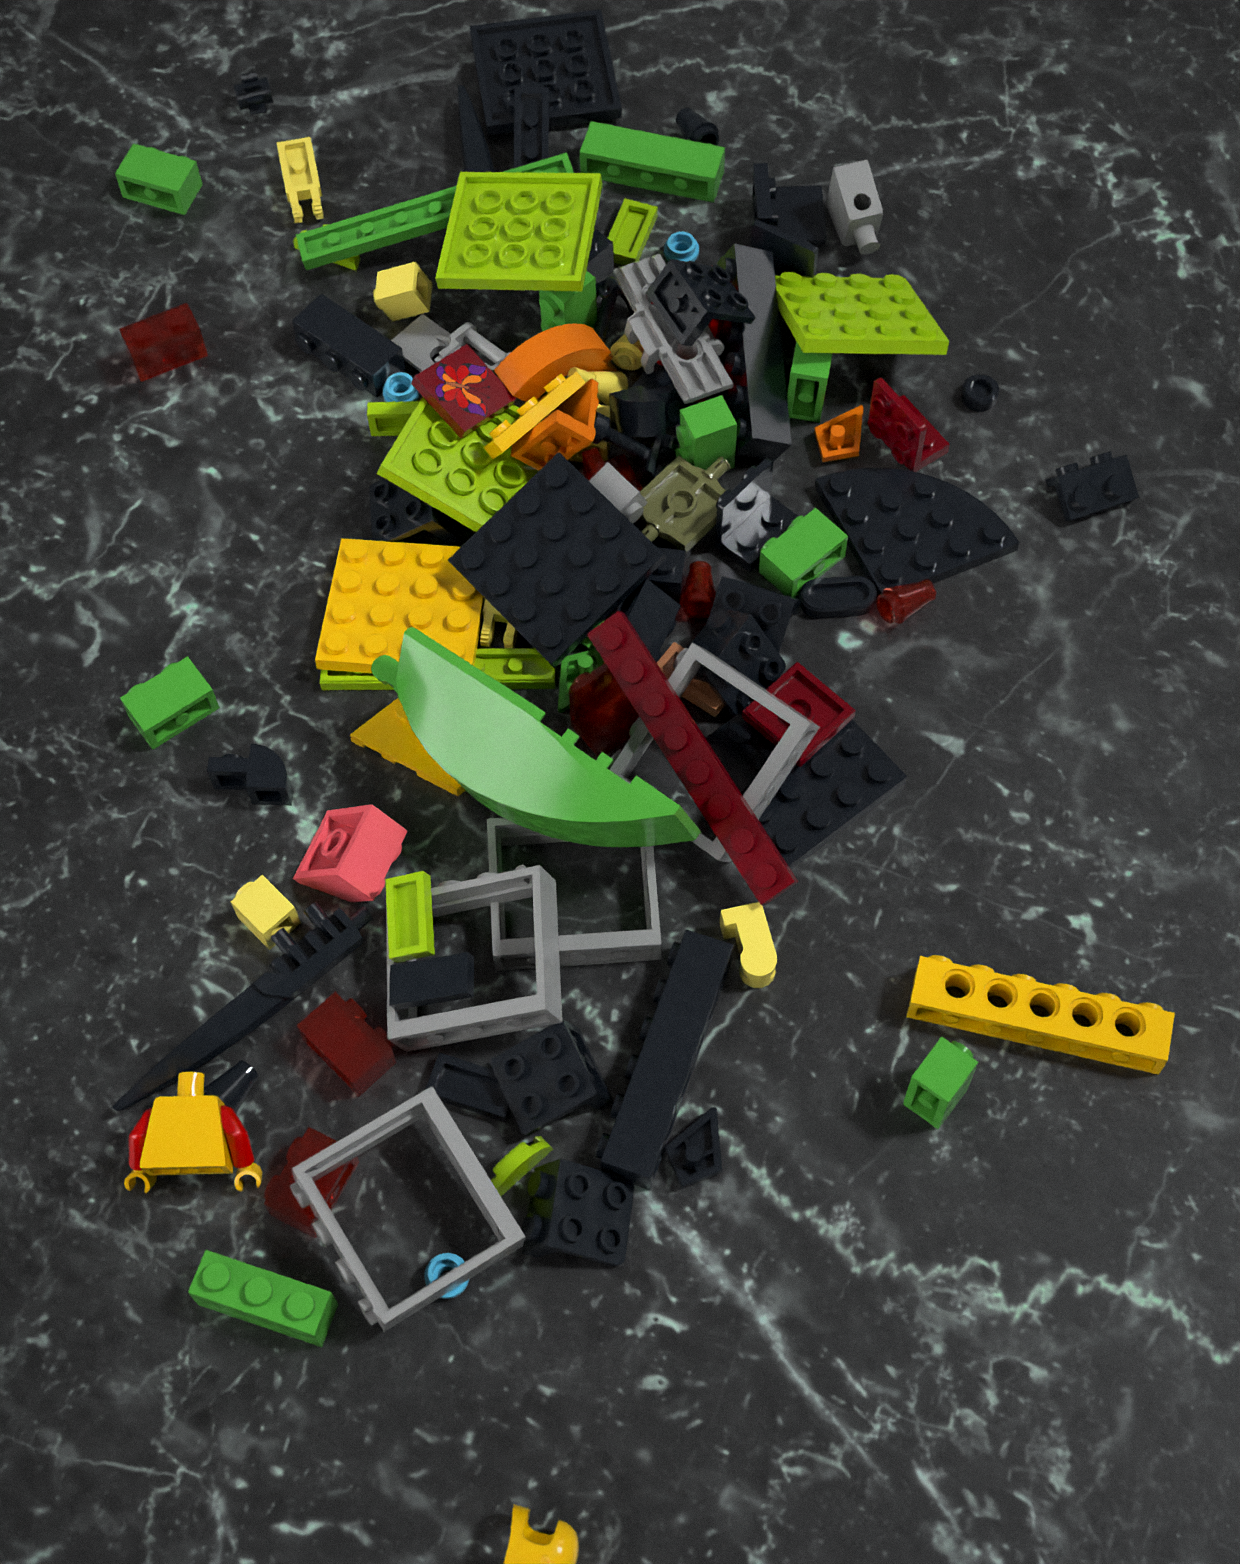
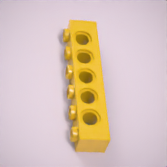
[906,955,1175,1075]

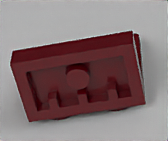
[868,377,950,472]

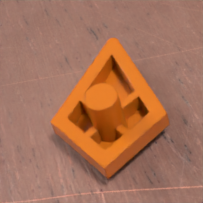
[814,405,863,462]

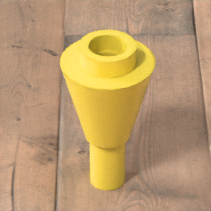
[610,334,644,370]
[568,367,628,406]

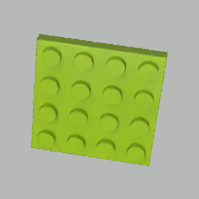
[435,172,602,291]
[775,272,949,355]
[376,396,541,532]

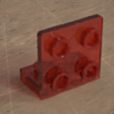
[568,662,640,756]

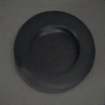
[961,374,999,412]

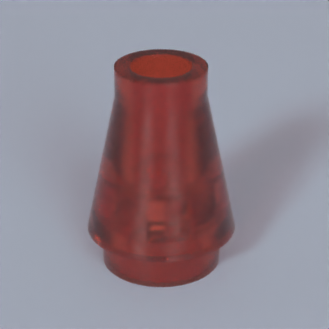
[680,561,716,619]
[876,579,936,624]

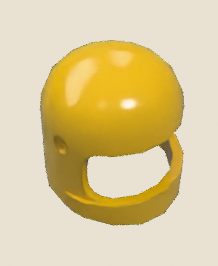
[504,1504,579,1564]

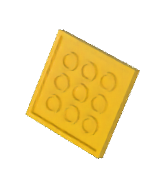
[315,538,485,673]

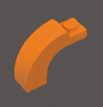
[494,323,617,402]

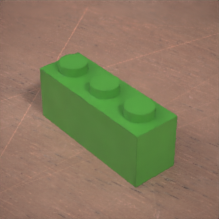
[188,1250,338,1347]

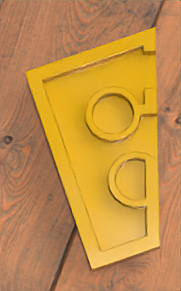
[483,371,586,459]
[350,698,466,796]

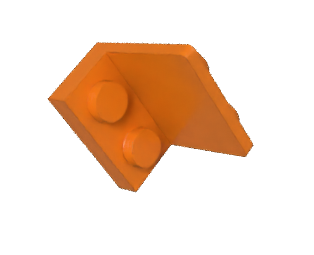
[511,379,599,470]

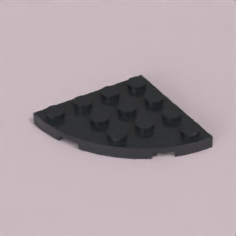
[815,468,1020,604]

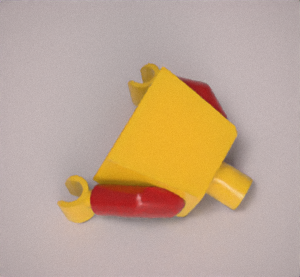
[124,1072,262,1193]

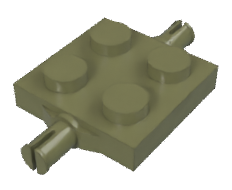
[639,456,731,553]

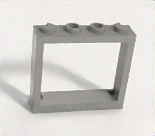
[608,643,820,862]
[487,818,661,971]
[386,865,562,1052]
[290,1086,526,1332]

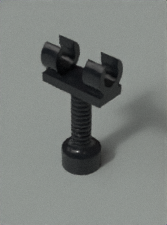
[592,411,679,485]

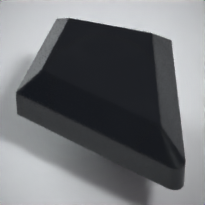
[665,1107,722,1189]

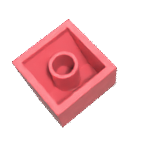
[293,804,408,902]

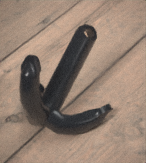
[594,276,634,343]

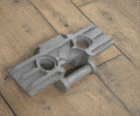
[613,254,733,404]
[391,314,539,407]

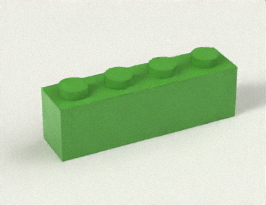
[580,121,725,203]

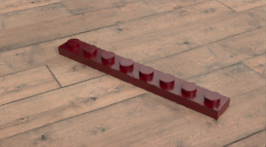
[587,611,798,905]

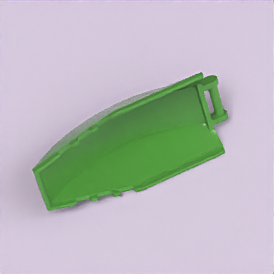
[371,627,701,847]

